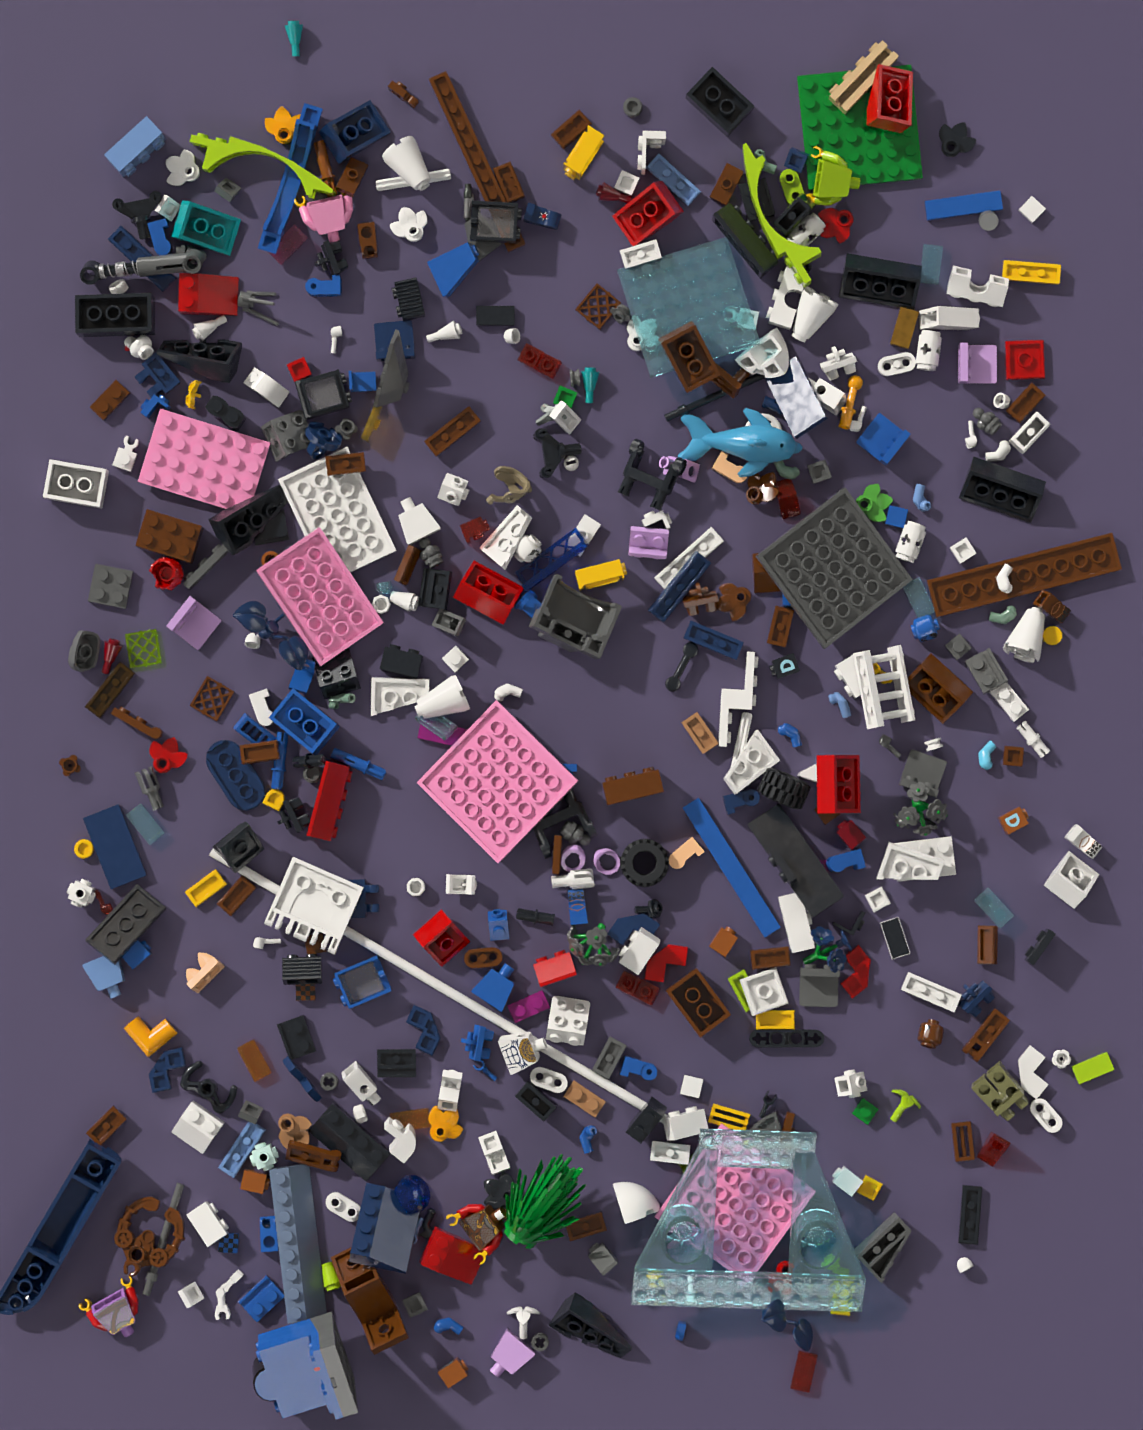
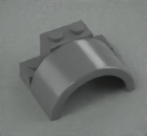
[529,574,622,659]

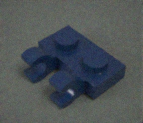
[135,352,181,398]
[348,879,380,918]

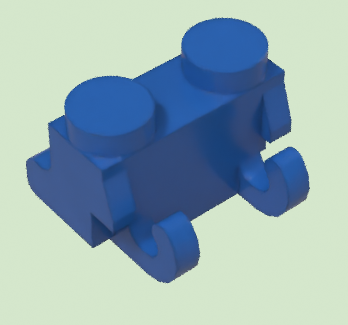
[514,590,541,618]

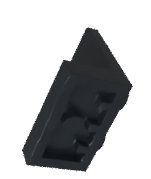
[312,647,361,700]

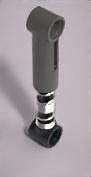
[80,249,204,285]

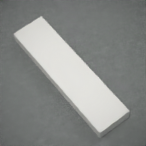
[654,527,724,589]

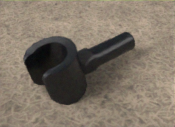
[759,1091,777,1118]

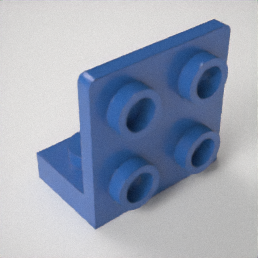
[856,413,911,466]

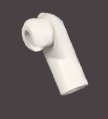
[985,440,1011,462]
[996,564,1013,593]
[494,684,523,701]

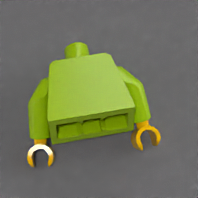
[806,146,860,206]

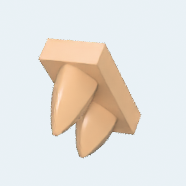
[186,953,225,993]

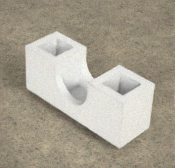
[947,265,1009,307]
[766,267,804,330]

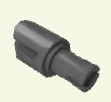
[135,766,164,811]

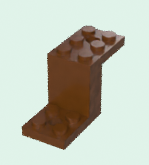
[331,1247,409,1355]

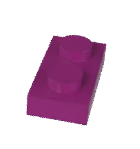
[507,990,550,1023]

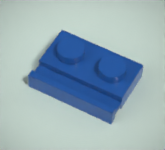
[238,1275,284,1322]

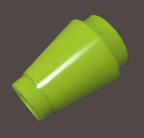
[321,1262,341,1292]

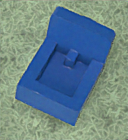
[140,394,171,419]
[488,909,509,941]

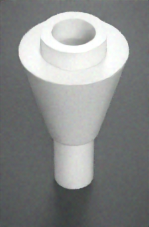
[192,315,227,341]
[426,321,462,343]

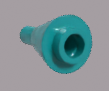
[284,21,303,57]
[581,367,600,403]

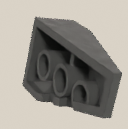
[373,329,410,407]

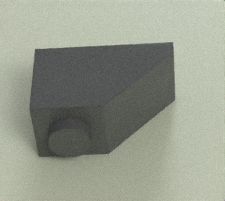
[588,1242,618,1276]

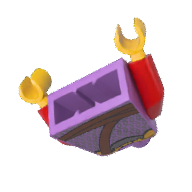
[79,1275,138,1337]

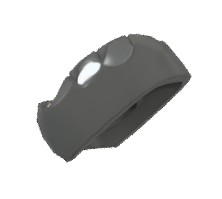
[68,630,100,672]

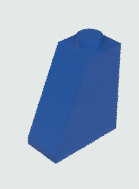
[427,242,480,298]

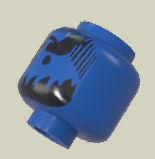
[911,615,940,642]

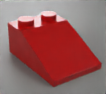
[867,64,913,133]
[612,181,684,246]
[178,273,239,316]
[419,1226,483,1285]

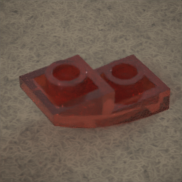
[517,343,562,379]
[615,971,661,1005]

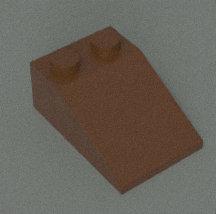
[658,321,721,393]

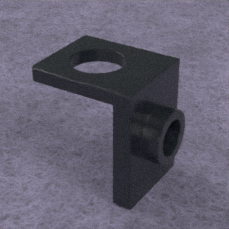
[832,911,865,935]

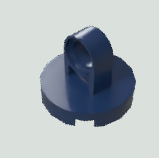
[305,422,342,460]

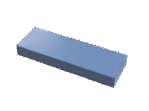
[646,153,701,206]
[218,1122,266,1178]

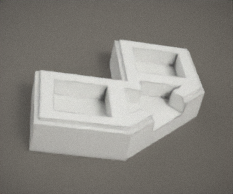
[1018,1045,1048,1099]

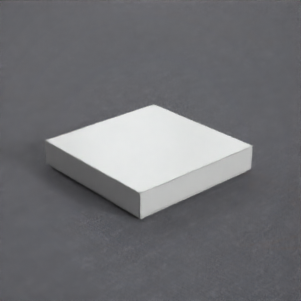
[740,967,789,1016]

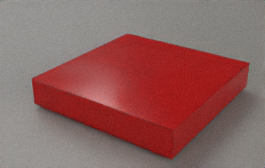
[1005,340,1045,380]

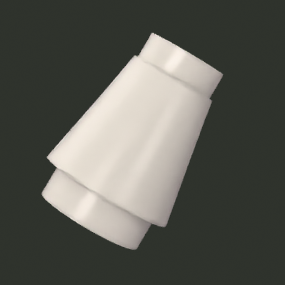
[390,591,419,612]

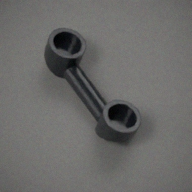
[665,642,698,692]

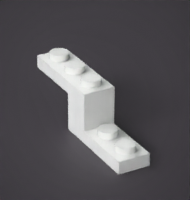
[718,652,758,747]

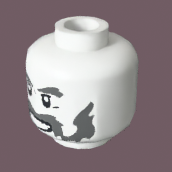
[514,534,542,563]

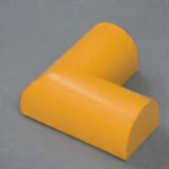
[123,1016,178,1058]

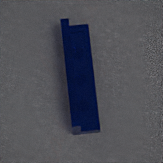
[514,527,589,591]

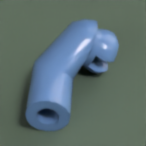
[913,484,931,512]
[828,692,851,718]

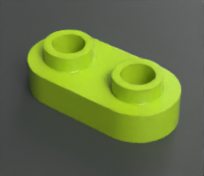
[779,169,805,205]

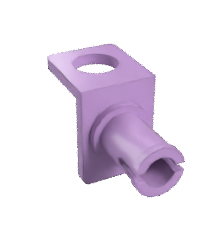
[659,456,700,483]

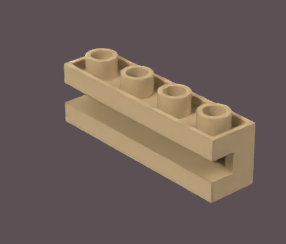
[829,40,899,114]

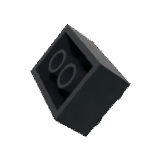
[685,67,754,137]

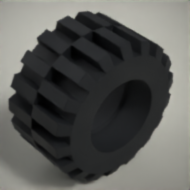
[758,768,811,809]
[620,839,669,887]

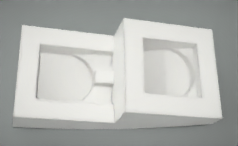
[478,1131,511,1175]

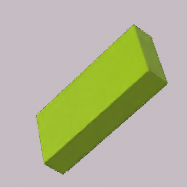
[727,970,750,1012]
[1071,1052,1115,1084]

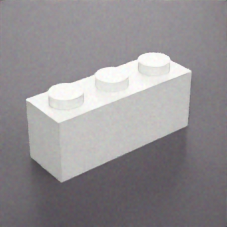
[778,893,816,953]

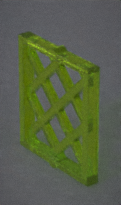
[125,629,162,668]

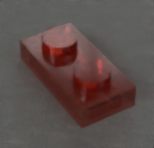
[790,1350,818,1393]

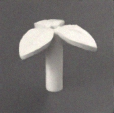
[507,1306,540,1339]

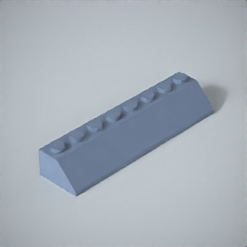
[269,1164,327,1324]

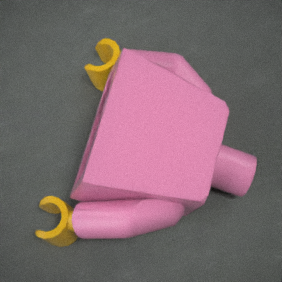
[294,193,353,243]

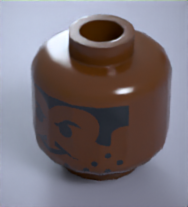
[917,1019,944,1049]

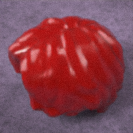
[149,556,184,590]

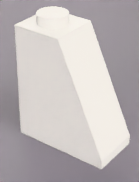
[919,306,980,330]

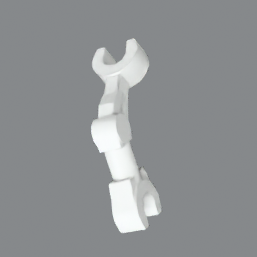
[215,1269,244,1320]

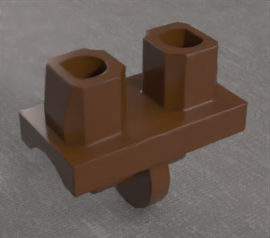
[682,583,719,616]

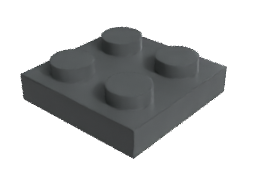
[88,564,134,609]

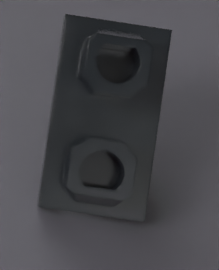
[314,240,348,275]
[277,798,310,833]

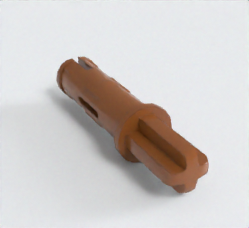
[313,140,338,198]

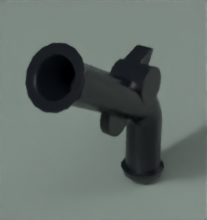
[418,1208,436,1238]

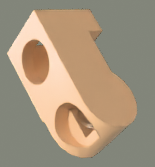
[712,451,747,483]
[669,837,704,869]

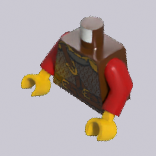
[446,1204,506,1265]

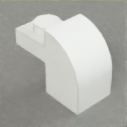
[243,367,290,408]
[437,1070,462,1112]
[384,1117,416,1163]

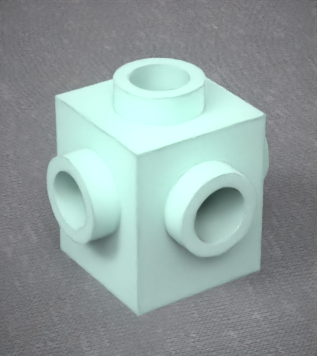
[250,1142,279,1171]

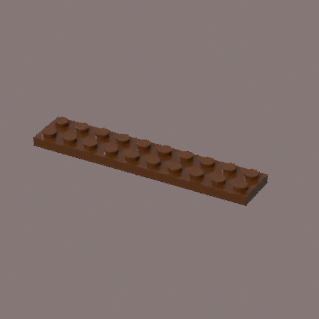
[926,533,1122,618]

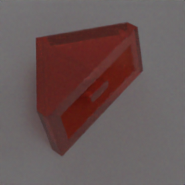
[774,479,801,520]
[977,1131,1011,1167]

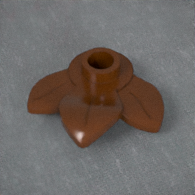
[746,472,779,505]
[717,583,751,621]

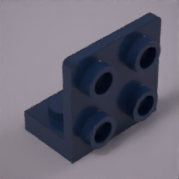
[374,320,415,362]

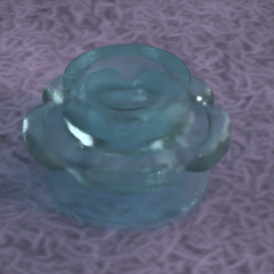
[375,581,394,595]

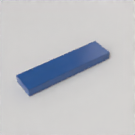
[924,190,1003,221]

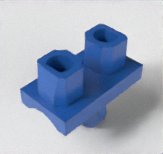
[461,1024,494,1061]

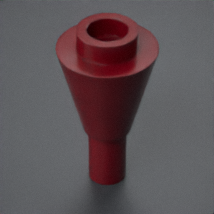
[596,182,632,203]
[101,638,123,674]

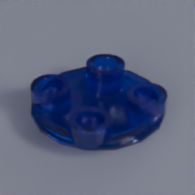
[394,1175,430,1213]

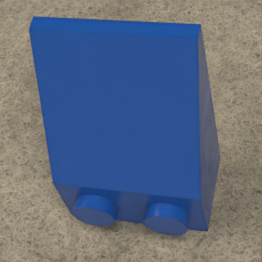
[269,688,340,755]

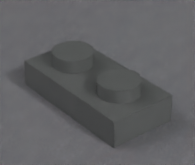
[592,1036,627,1079]

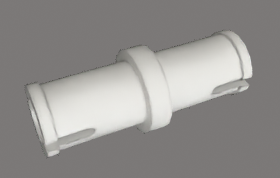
[1016,721,1050,758]

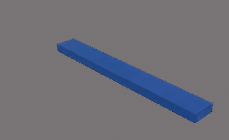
[683,798,781,938]

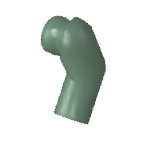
[754,149,777,174]
[773,460,800,479]
[989,606,1017,624]
[328,693,355,709]

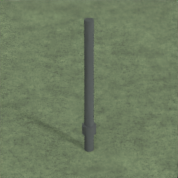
[143,1183,184,1296]

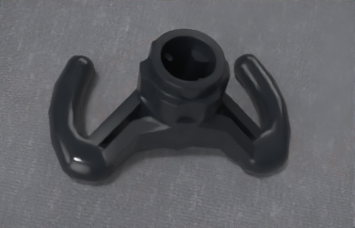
[180,1061,237,1113]

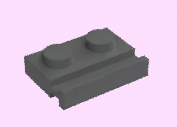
[965,648,1008,695]

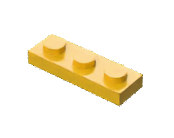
[1002,260,1061,285]

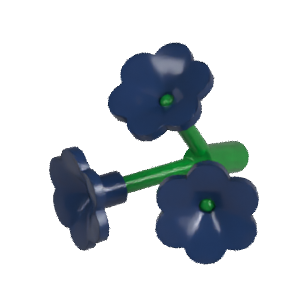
[803,926,852,973]

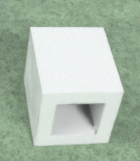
[832,1166,863,1197]

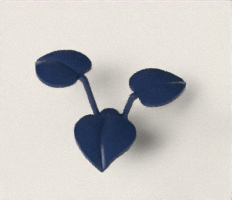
[232,601,309,671]
[761,1261,813,1352]

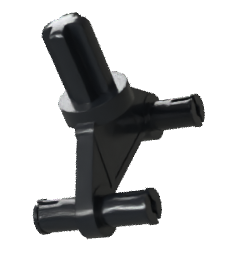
[112,191,162,240]
[533,428,582,478]

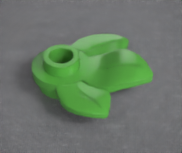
[856,484,893,522]

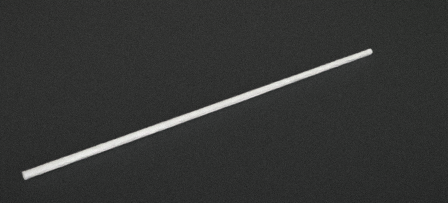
[209,849,668,1123]

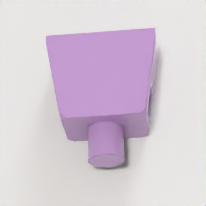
[490,1328,536,1378]

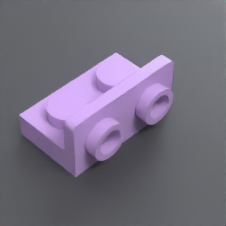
[628,526,669,559]

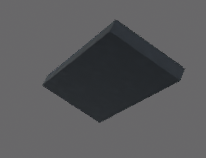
[85,884,166,965]

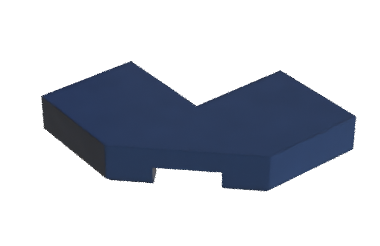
[607,914,660,945]
[406,1005,441,1056]
[148,1047,187,1093]
[283,1056,322,1102]

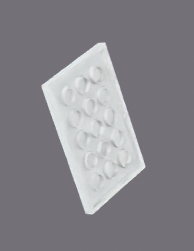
[278,447,396,573]

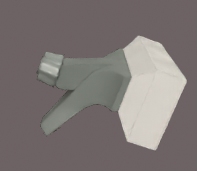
[536,401,581,434]

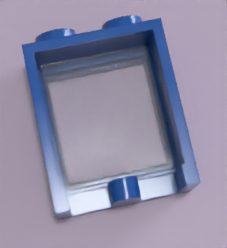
[332,955,392,1009]

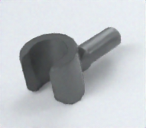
[879,734,901,758]

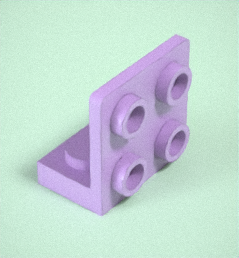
[958,343,997,384]
[166,596,221,650]

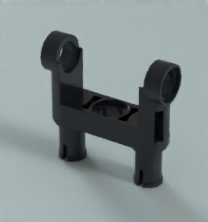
[617,439,687,511]
[533,789,598,859]

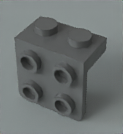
[799,964,840,1007]

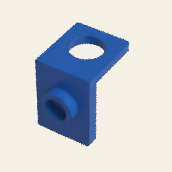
[349,371,376,392]
[289,660,316,694]

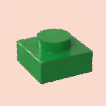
[553,386,578,408]
[852,1098,879,1125]

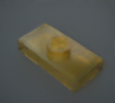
[361,406,383,443]

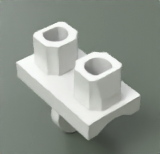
[820,346,857,380]

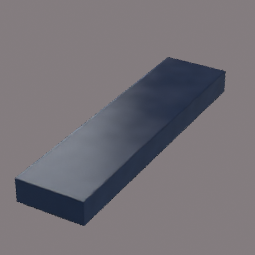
[108,225,176,292]
[648,551,711,623]

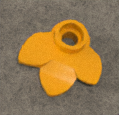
[265,106,301,144]
[428,1106,463,1142]

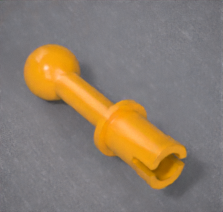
[838,375,863,430]

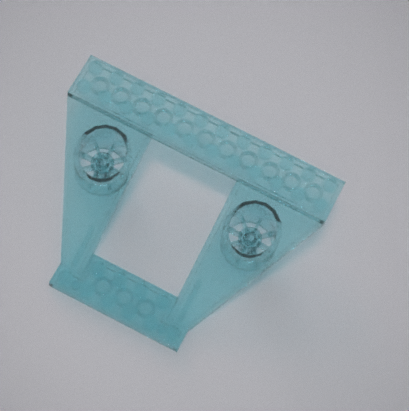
[631,1128,866,1312]

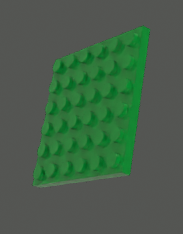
[797,65,923,191]

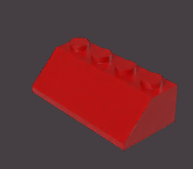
[306,761,353,841]

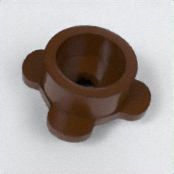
[59,755,81,776]

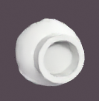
[124,335,154,360]

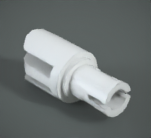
[551,869,595,890]

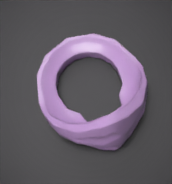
[561,844,586,872]
[594,848,620,875]

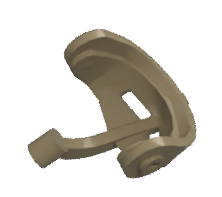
[486,466,532,504]

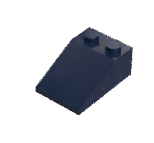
[319,100,391,164]

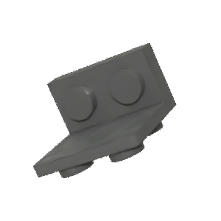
[261,410,310,462]
[898,749,947,798]

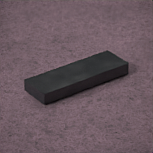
[958,1185,982,1245]

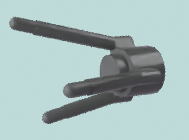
[238,290,279,326]

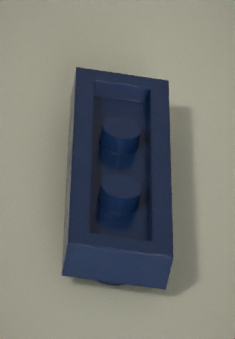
[683,621,744,660]

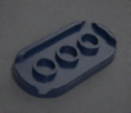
[206,740,265,811]

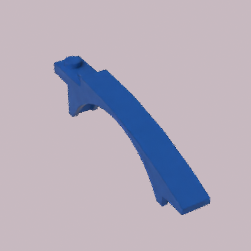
[258,103,323,254]

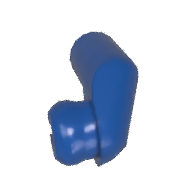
[778,723,802,748]
[579,1125,597,1154]
[434,1318,464,1335]

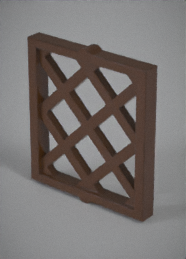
[575,283,621,330]
[190,676,234,721]

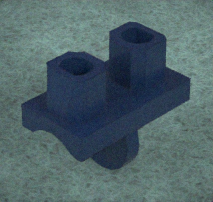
[958,980,995,1017]

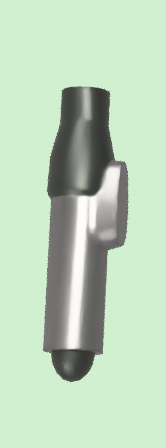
[463,184,474,222]

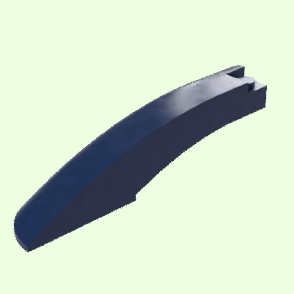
[0,1139,122,1315]

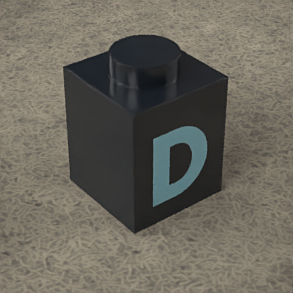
[769,653,800,679]

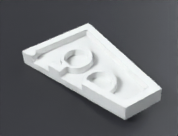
[480,505,532,570]
[371,677,429,716]
[724,729,780,794]
[877,842,944,880]

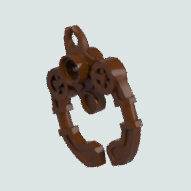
[114,1197,186,1278]

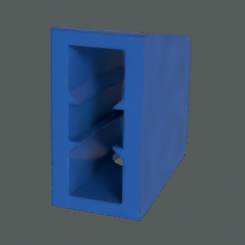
[471,963,514,1012]

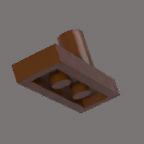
[711,363,751,399]

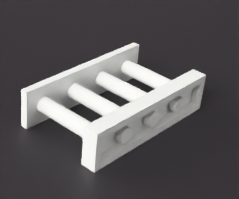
[853,645,915,729]

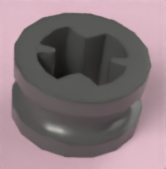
[570,369,580,387]
[320,1072,338,1091]
[531,1333,549,1351]

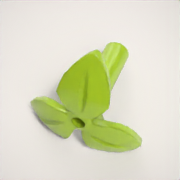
[890,1090,921,1122]

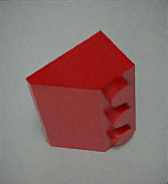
[453,560,524,625]
[816,755,861,814]

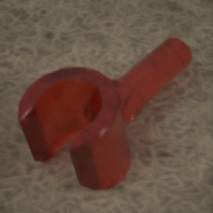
[94,890,113,915]

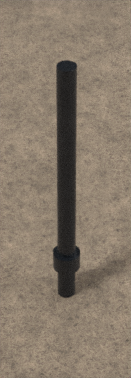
[664,373,765,422]

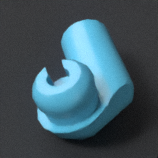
[978,741,997,770]

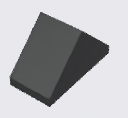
[432,609,467,638]

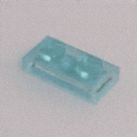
[974,887,1014,929]

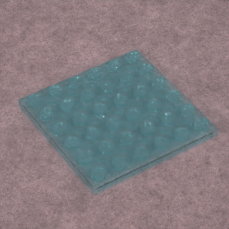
[617,237,760,378]

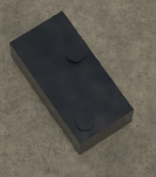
[75,293,155,337]

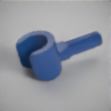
[473,1059,497,1081]

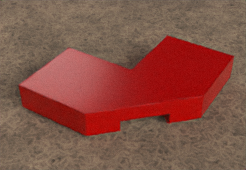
[644,944,688,982]
[840,945,871,999]

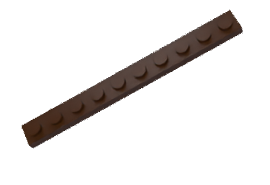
[429,71,526,253]

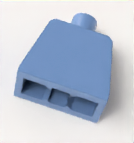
[82,956,125,999]

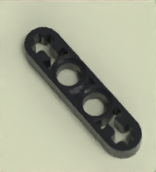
[749,1029,824,1047]

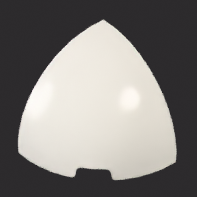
[735,327,789,378]
[613,1182,660,1224]

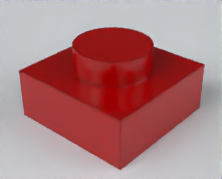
[286,357,312,382]

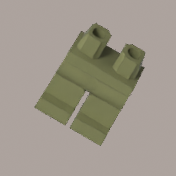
[971,1061,1029,1121]

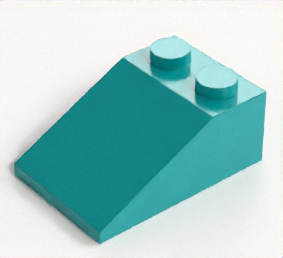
[171,200,241,256]

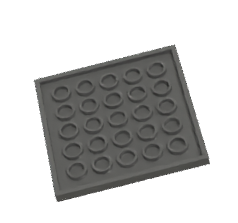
[755,487,913,649]

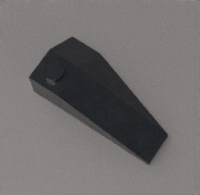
[157,339,242,383]
[208,485,288,555]
[549,1292,632,1358]

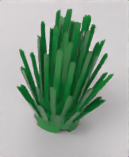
[503,1154,586,1249]

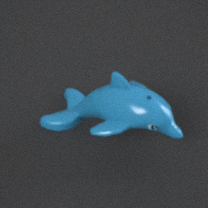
[678,408,803,477]

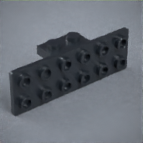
[748,804,844,917]

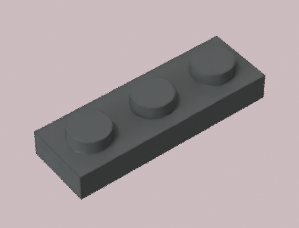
[183,544,229,590]

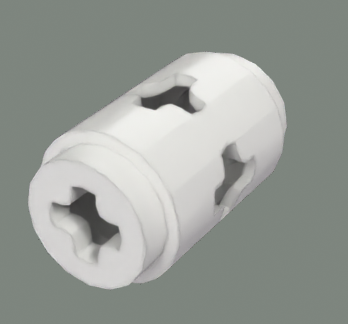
[786,213,826,247]
[916,330,942,371]
[895,521,926,563]

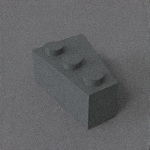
[852,1212,911,1284]

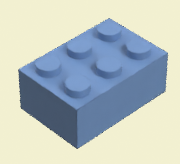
[104,116,166,178]

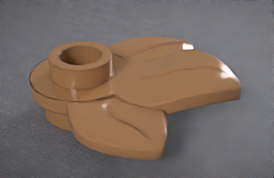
[278,1113,312,1149]

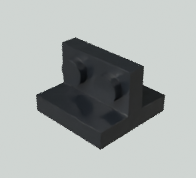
[213,821,264,873]

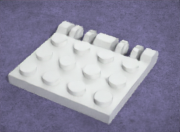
[264,857,364,955]

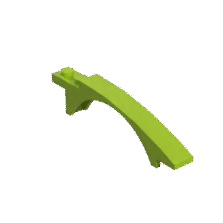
[190,133,336,199]
[742,143,822,288]

